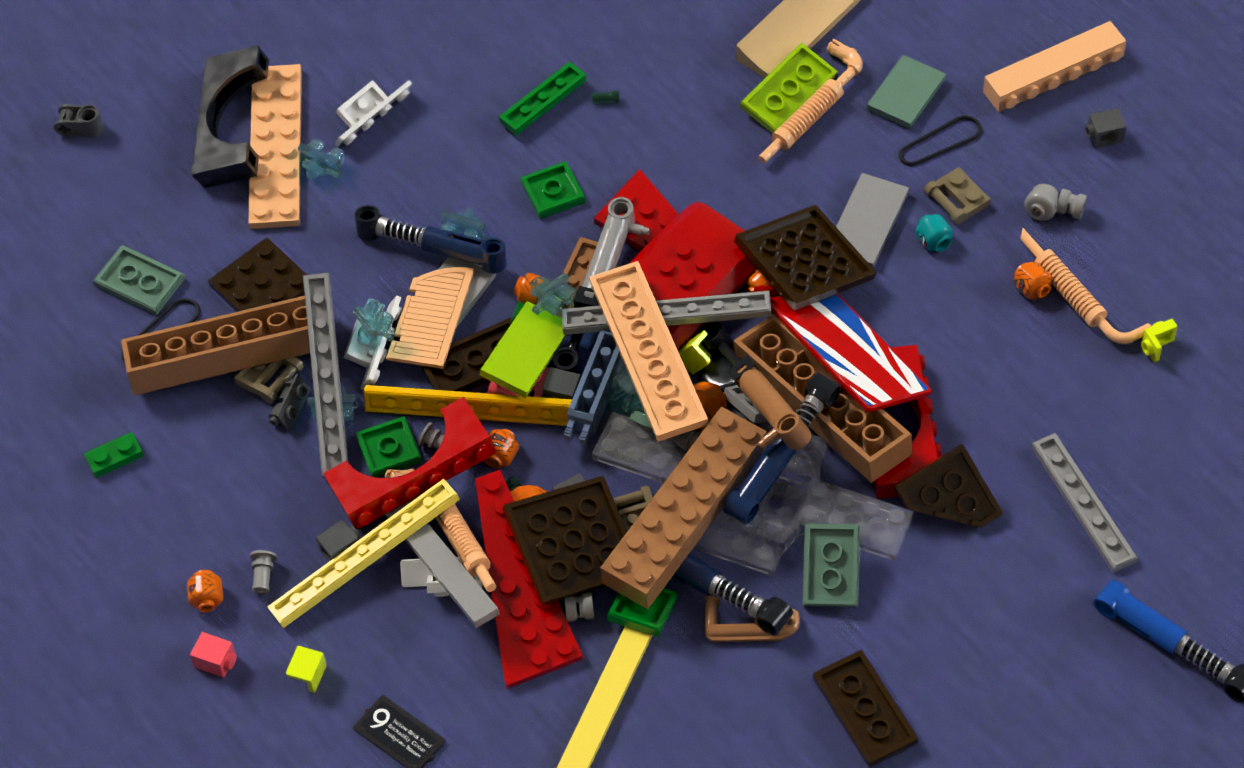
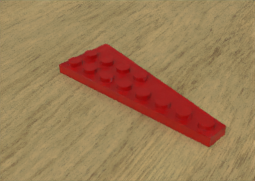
[475,470,583,689]

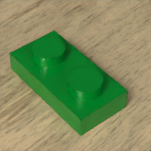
[84,432,144,478]

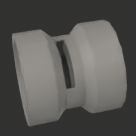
[1056,188,1088,220]
[564,592,594,622]

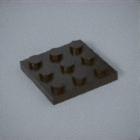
[208,238,307,312]

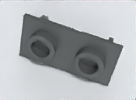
[269,374,311,431]

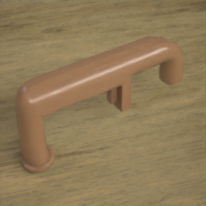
[705,595,800,642]

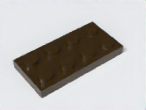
[420,317,512,392]
[813,649,919,768]

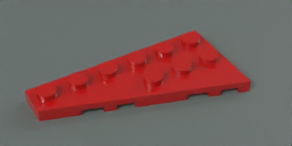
[594,169,679,251]

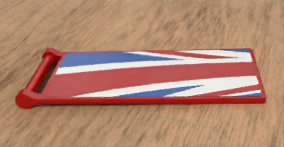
[753,285,932,412]

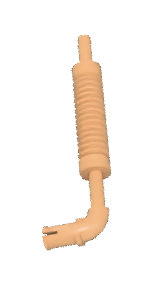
[758,39,863,164]
[385,469,496,592]

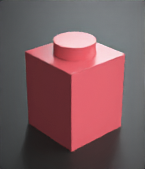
[190,632,237,678]

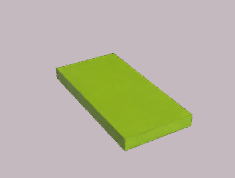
[739,42,839,134]
[479,301,567,398]

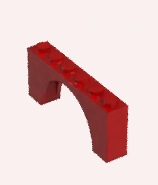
[873,345,941,499]
[323,397,497,530]

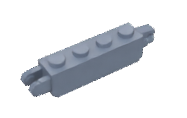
[563,330,624,446]

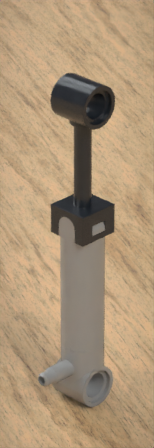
[553,197,650,374]

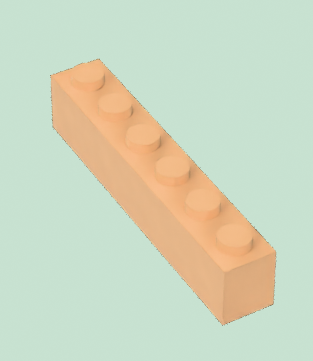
[983,21,1126,112]

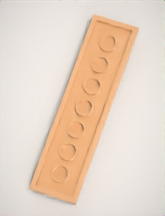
[249,64,302,229]
[589,261,708,442]

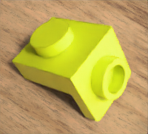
[1141,318,1178,363]

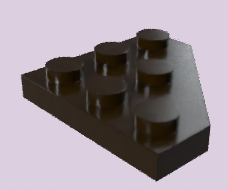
[893,444,1004,528]

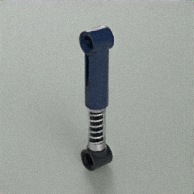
[354,205,507,274]
[723,372,842,525]
[672,554,793,636]

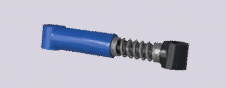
[1093,580,1244,703]

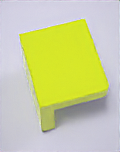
[679,330,712,375]
[286,646,327,693]

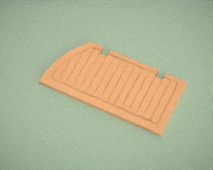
[386,267,475,369]

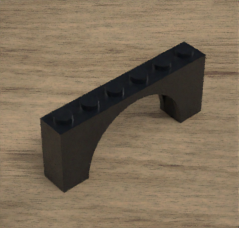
[191,45,269,188]

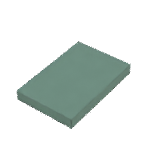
[867,55,946,129]
[93,245,185,316]
[802,523,861,608]

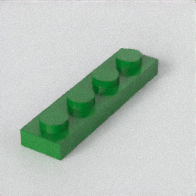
[499,61,587,136]

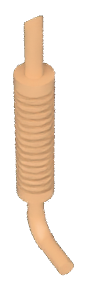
[1020,228,1151,344]

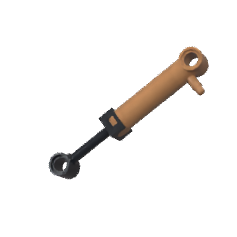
[701,322,812,450]

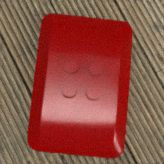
[629,202,757,351]

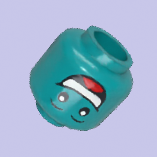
[915,214,953,252]

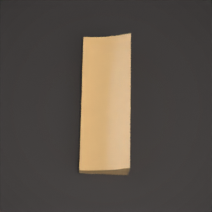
[736,0,861,78]

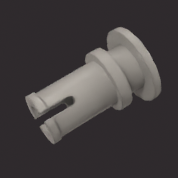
[418,422,444,449]
[250,550,277,594]

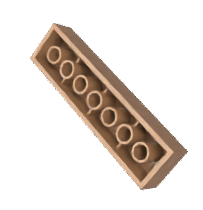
[121,296,337,395]
[733,314,912,483]
[600,406,767,609]

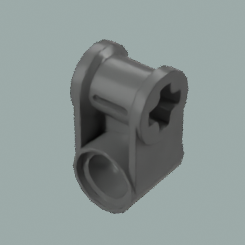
[54,104,104,137]

